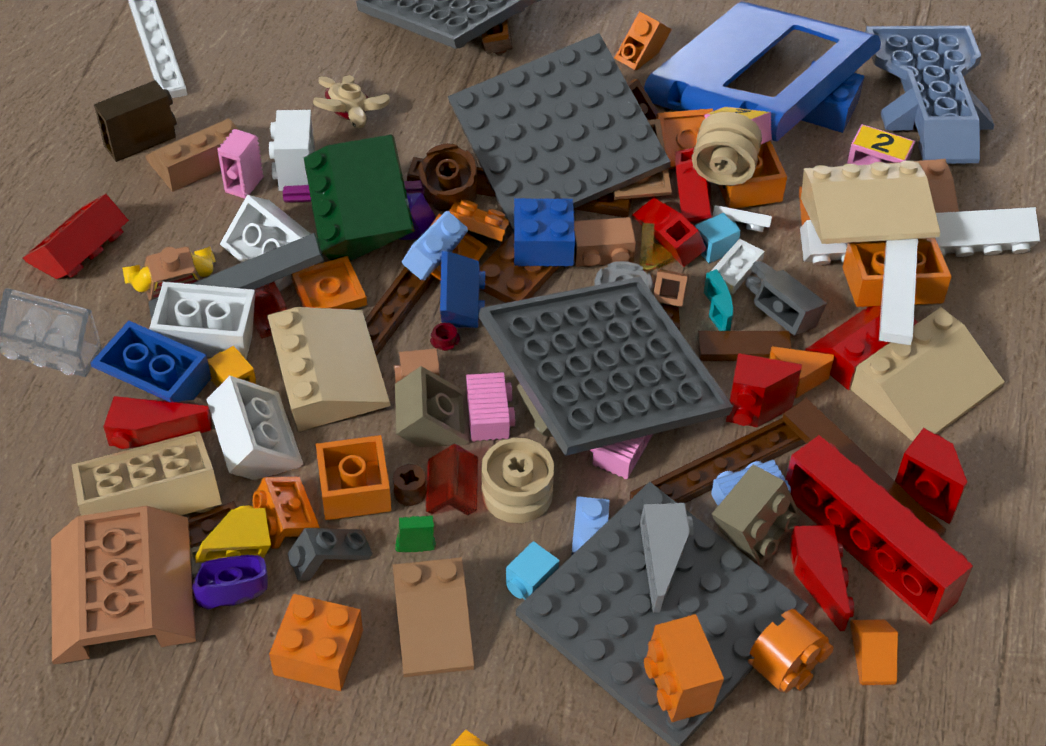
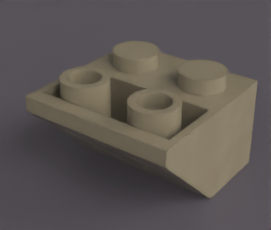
[711,464,801,567]

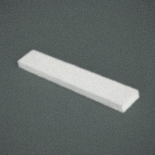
[128,0,187,98]
[879,239,918,345]

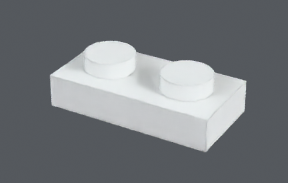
[712,205,772,232]
[711,239,765,294]

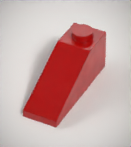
[103,396,213,449]

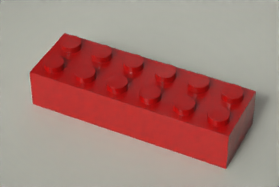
[785,435,973,625]

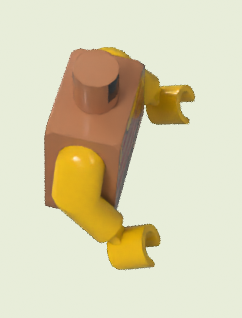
[122,246,216,301]

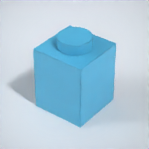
[695,213,741,264]
[506,541,559,600]

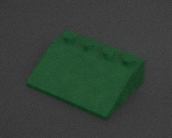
[303,134,415,261]

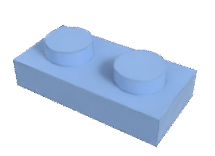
[571,497,610,556]

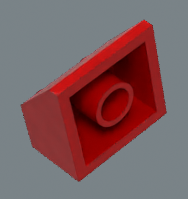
[726,353,802,427]
[895,427,967,524]

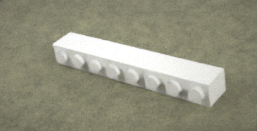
[800,207,1040,265]

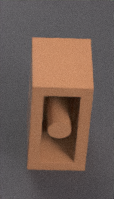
[574,217,636,267]

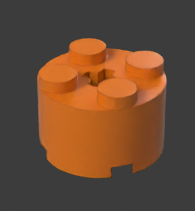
[748,609,834,693]

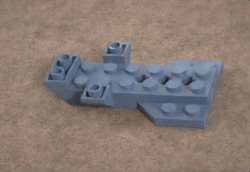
[865,26,994,164]

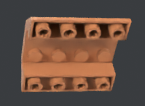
[51,506,196,665]

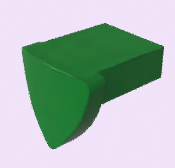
[395,516,436,552]

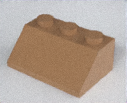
[145,118,239,192]

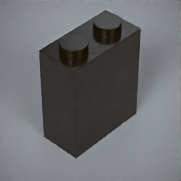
[94,80,177,162]

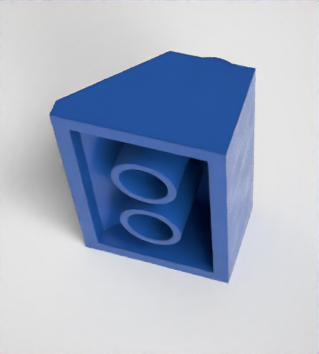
[91,320,212,403]

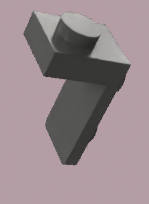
[288,528,373,581]

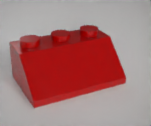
[22,193,129,279]
[805,305,918,390]

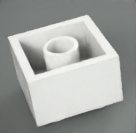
[269,110,315,191]

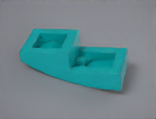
[703,269,733,331]

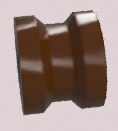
[393,464,426,506]

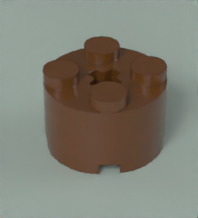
[419,143,479,211]

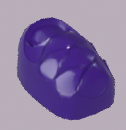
[192,555,268,610]

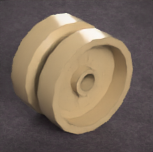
[692,112,762,186]
[482,438,554,523]

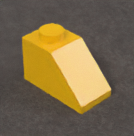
[195,505,271,563]

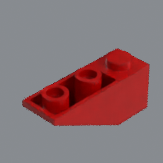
[675,148,712,223]
[632,198,706,267]
[789,525,854,631]

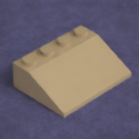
[801,160,940,244]
[267,307,391,432]
[851,307,1004,441]
[72,431,222,516]

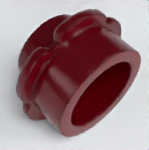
[430,323,460,351]

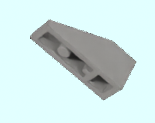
[640,503,693,613]

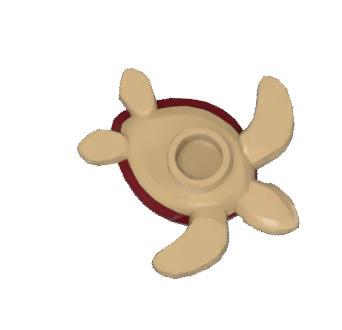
[313,75,390,128]

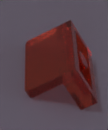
[253,281,287,339]
[426,443,478,516]

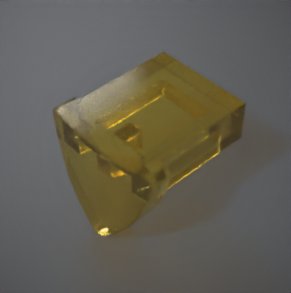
[639,223,672,271]

